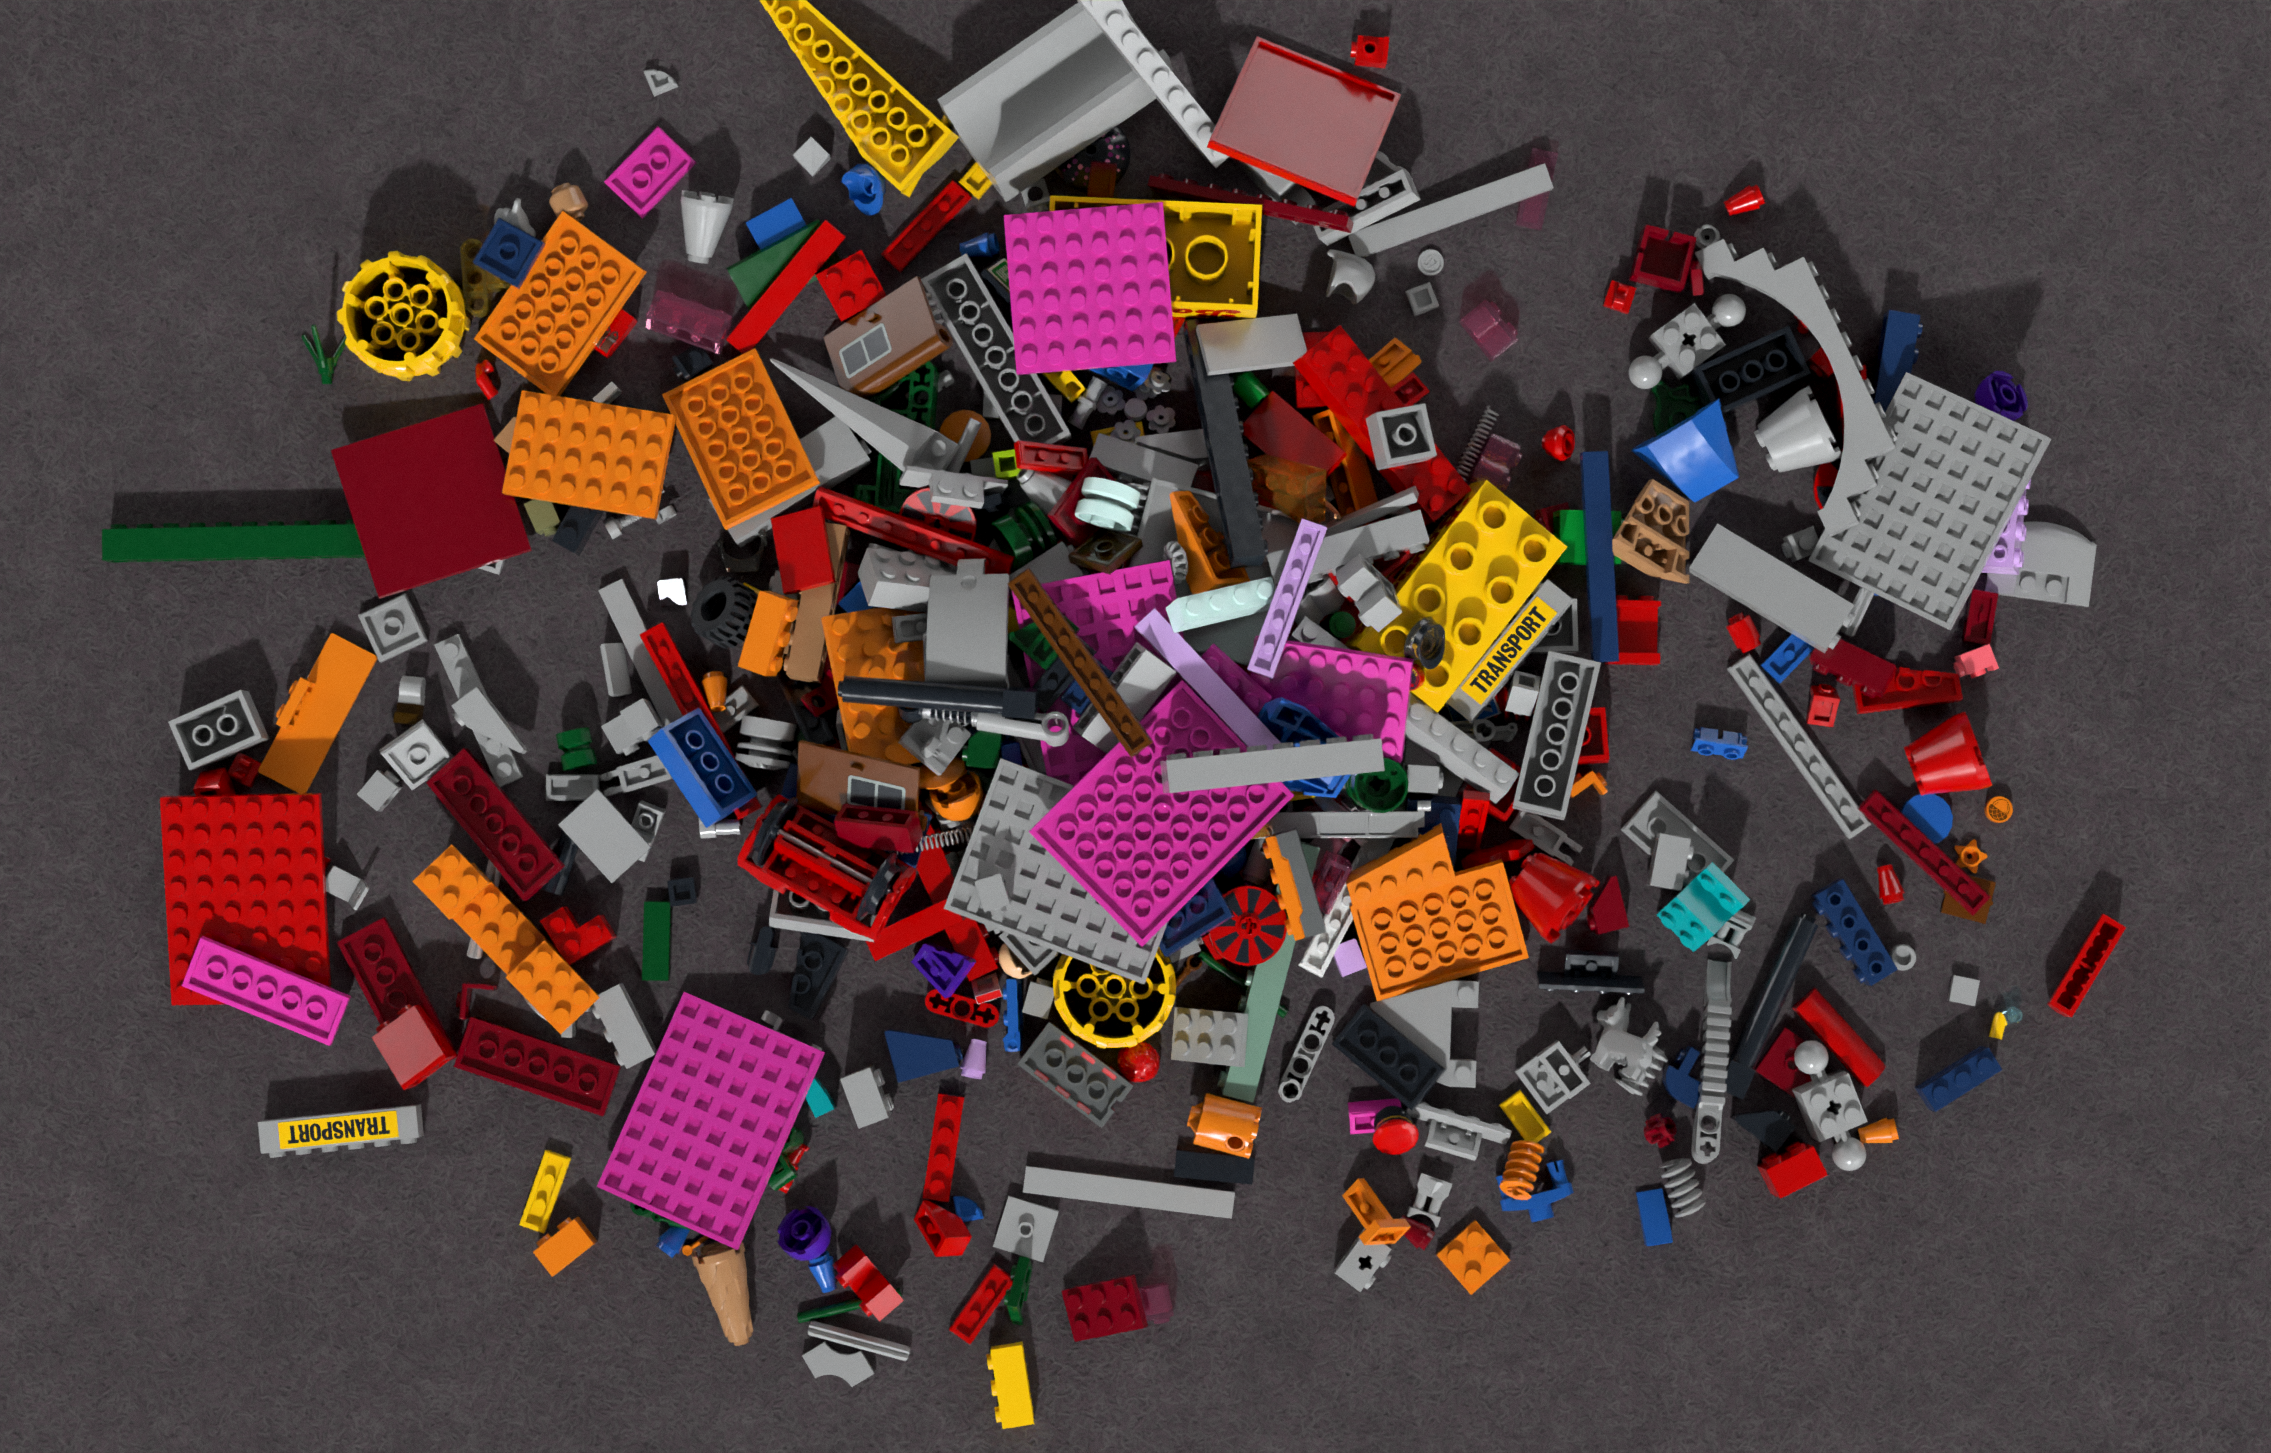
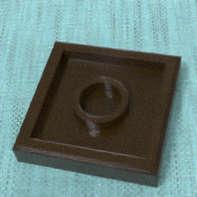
[1068,528,1143,575]

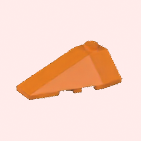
[1169,491,1250,595]

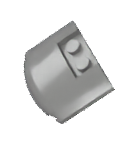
[1985,522,2097,607]

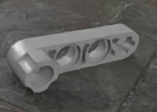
[1278,1006,1335,1103]

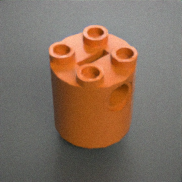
[1187,1093,1262,1159]

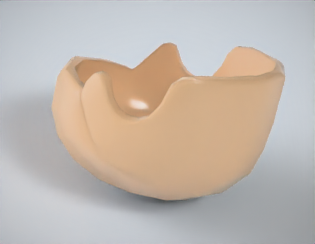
[999,943,1032,979]

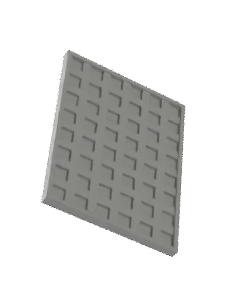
[1808,372,2051,631]
[944,758,1168,984]

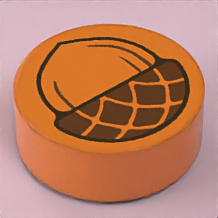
[1984,796,2013,823]

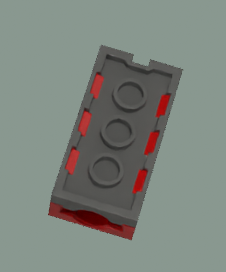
[1017,1021,1134,1128]

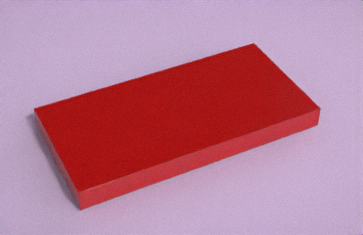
[1243,391,1347,494]

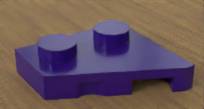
[911,942,976,998]

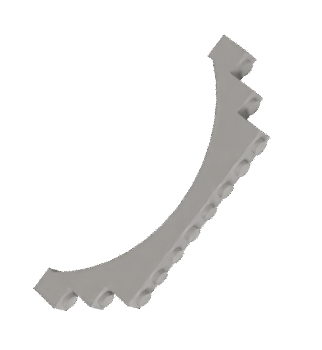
[1695,239,1897,537]

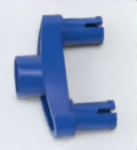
[1495,1160,1574,1223]

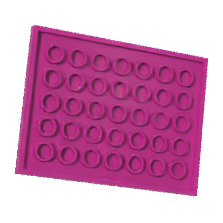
[1028,680,1294,947]

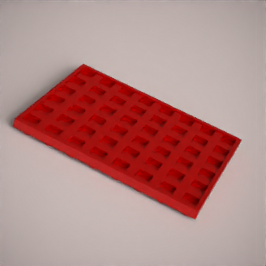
[160,793,331,1005]

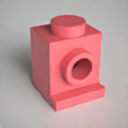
[1954,644,1999,679]

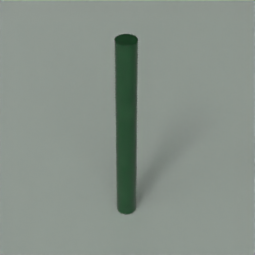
[1198,949,1289,1018]
[797,1288,902,1323]

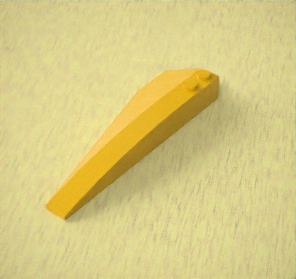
[760,0,959,192]

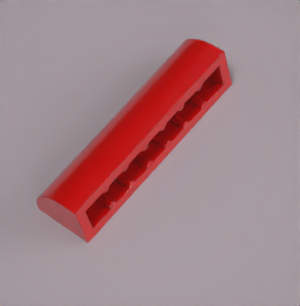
[2047,914,2126,1018]
[1792,987,1886,1087]

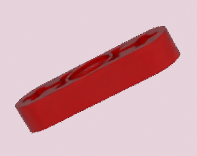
[925,989,1000,1028]

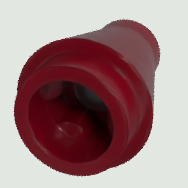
[1400,1215,1436,1250]

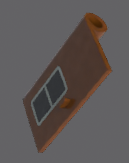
[796,740,928,832]

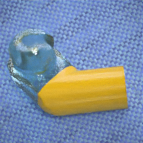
[1989,1007,2023,1040]

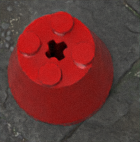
[1904,712,1992,796]
[1509,853,1600,944]

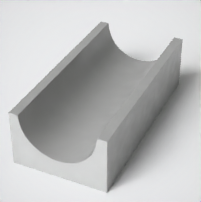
[937,0,1174,202]

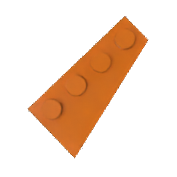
[1346,823,1457,909]

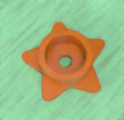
[1954,839,1987,873]

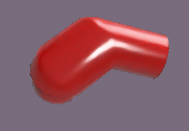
[475,360,499,400]

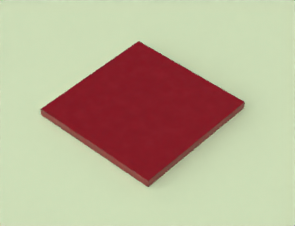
[331,403,532,599]

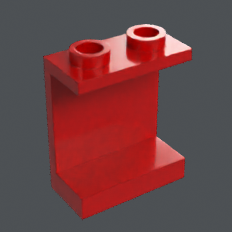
[1604,595,1661,665]

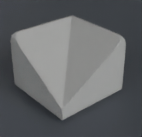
[793,137,831,176]

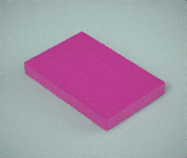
[604,126,696,219]

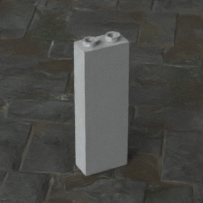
[708,416,872,548]
[1689,523,1855,653]

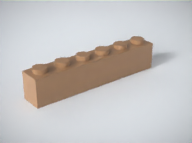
[784,522,850,684]

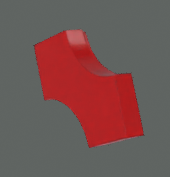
[1461,839,1534,869]

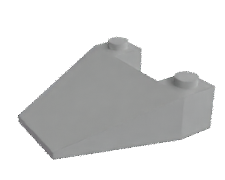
[1370,980,1479,1088]

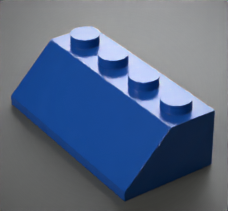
[648,708,758,828]

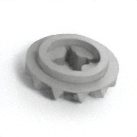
[1162,541,1188,584]

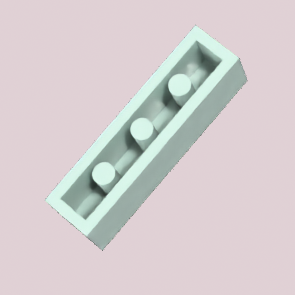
[1166,577,1276,633]

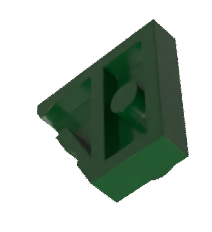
[1004,1256,1032,1325]

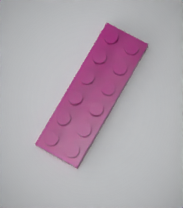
[182,936,351,1046]

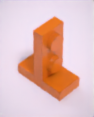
[1342,1178,1411,1245]

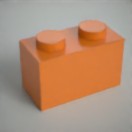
[533,1217,598,1277]

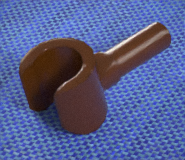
[1176,955,1202,988]

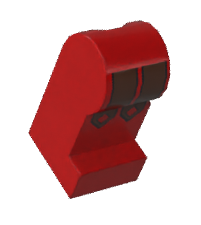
[594,309,638,358]

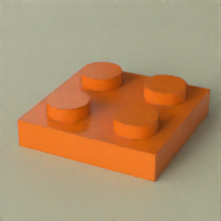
[1436,1220,1510,1295]

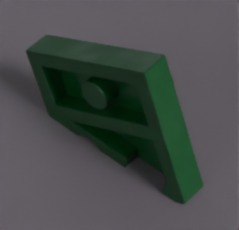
[1008,614,1080,670]

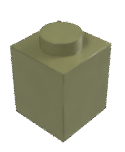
[524,499,563,537]

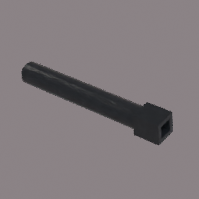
[838,676,1039,719]
[1725,913,1818,1099]

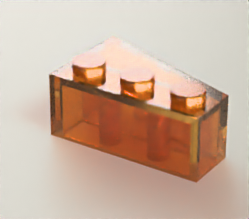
[1246,454,1326,524]

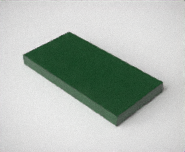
[727,219,840,310]

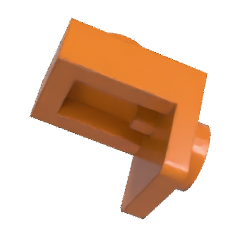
[1570,770,1608,798]

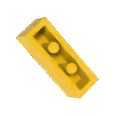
[986,1342,1035,1429]

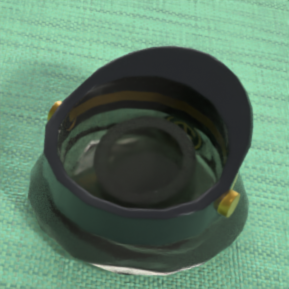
[1404,617,1445,669]

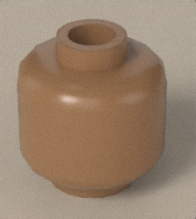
[549,183,588,221]

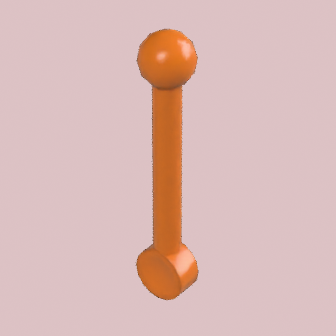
[682,1235,709,1256]

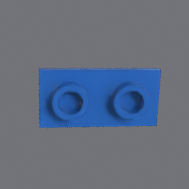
[1691,727,1748,760]

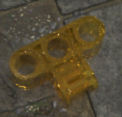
[460,239,511,318]

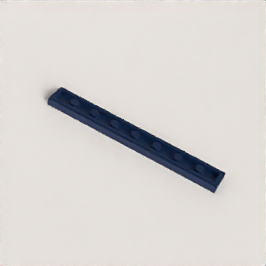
[1580,451,1619,662]

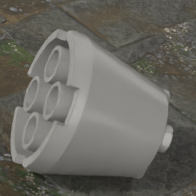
[1754,386,1842,473]

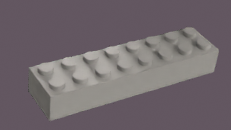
[921,254,1072,445]
[1160,734,1385,793]

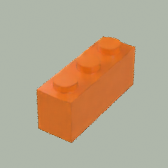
[738,591,798,676]

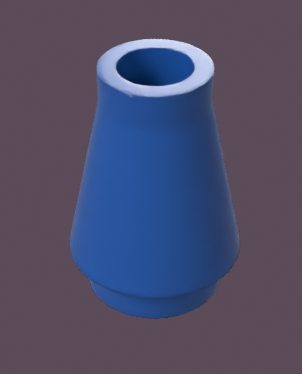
[960,232,1000,258]
[656,1226,690,1258]
[808,1251,837,1293]

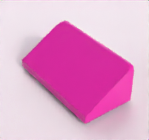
[1348,1098,1402,1134]

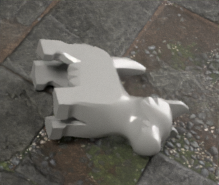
[1590,997,1661,1085]

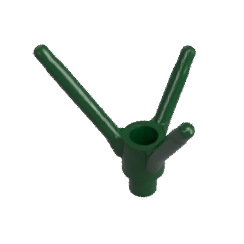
[301,324,347,384]

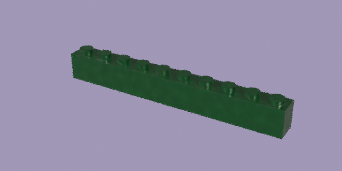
[102,520,366,563]

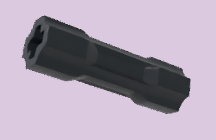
[541,814,579,896]

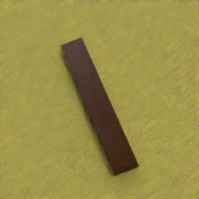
[1007,568,1154,758]

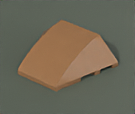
[1612,479,1689,584]

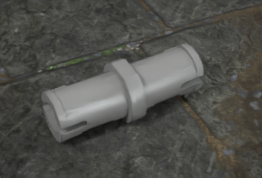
[1067,376,1107,430]

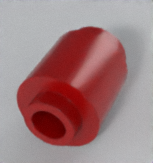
[1726,612,1761,653]

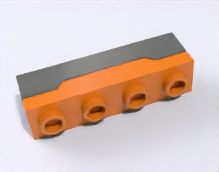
[1262,827,1326,941]

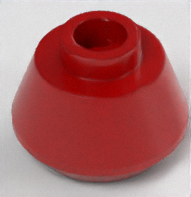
[1542,425,1575,461]

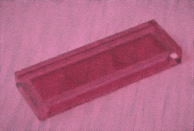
[1515,148,1558,231]

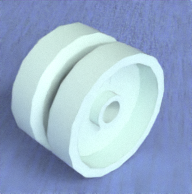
[1075,477,1141,532]

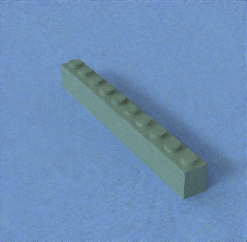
[1218,841,1320,1102]

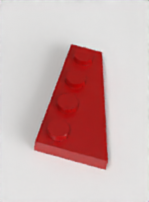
[1852,667,1963,714]

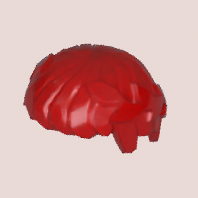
[1117,1041,1160,1082]

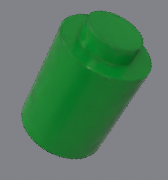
[1232,371,1270,410]
[1325,612,1356,638]

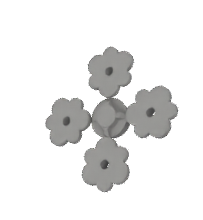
[1097,383,1175,444]

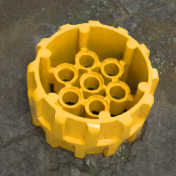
[337,251,471,381]
[1053,947,1176,1049]

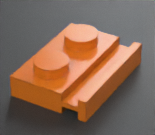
[1369,338,1422,388]

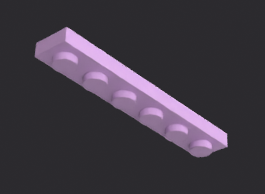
[1247,519,1327,679]

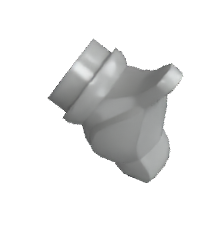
[494,198,536,237]

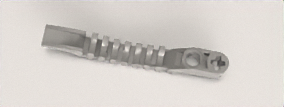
[1691,960,1732,1164]

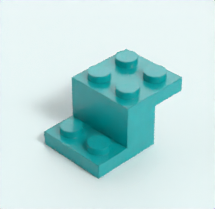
[1656,862,1750,952]

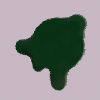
[1651,381,1704,436]

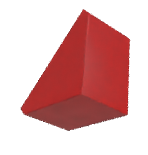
[1391,372,1430,407]

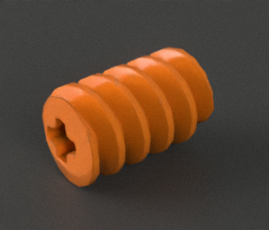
[1500,1140,1544,1200]

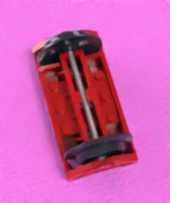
[737,794,917,941]

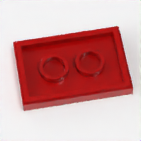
[771,506,836,595]

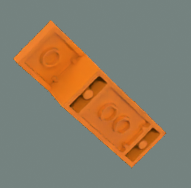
[412,844,600,1034]

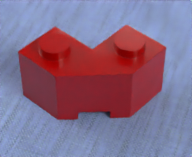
[832,1245,904,1322]

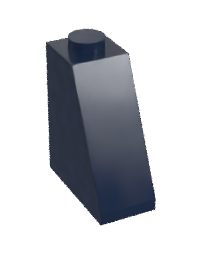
[884,1029,964,1083]

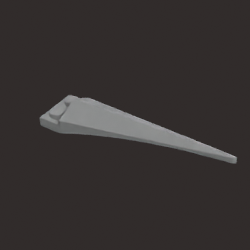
[770,358,960,472]

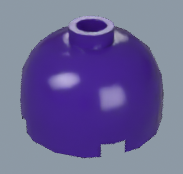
[1974,371,2028,421]
[777,1206,831,1261]

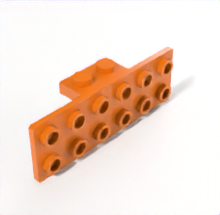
[258,633,378,794]

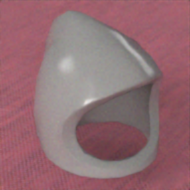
[1325,250,1375,304]

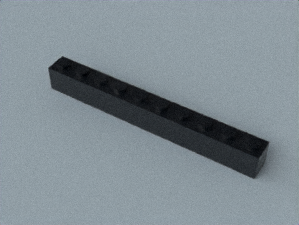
[1183,317,1268,569]

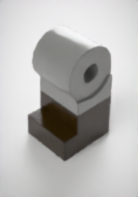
[393,675,426,725]

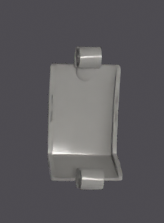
[926,559,1011,688]

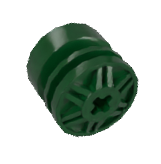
[991,501,1057,570]
[1344,757,1409,813]

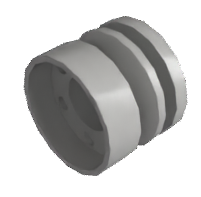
[735,716,797,770]

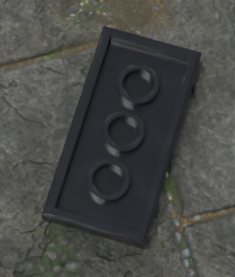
[1332,1003,1446,1111]

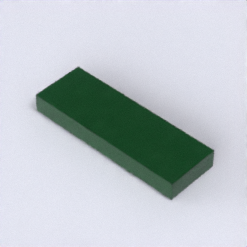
[642,901,671,981]

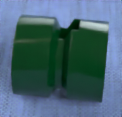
[556,727,597,771]

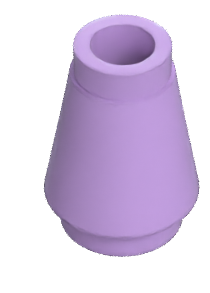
[960,1039,987,1079]

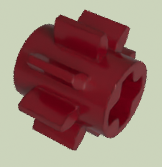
[1643,1113,1677,1148]

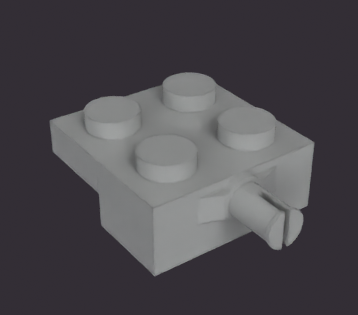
[1514,1040,1591,1114]

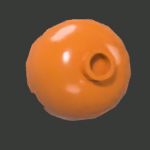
[929,771,984,821]

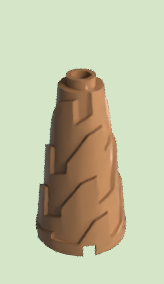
[691,1240,753,1346]

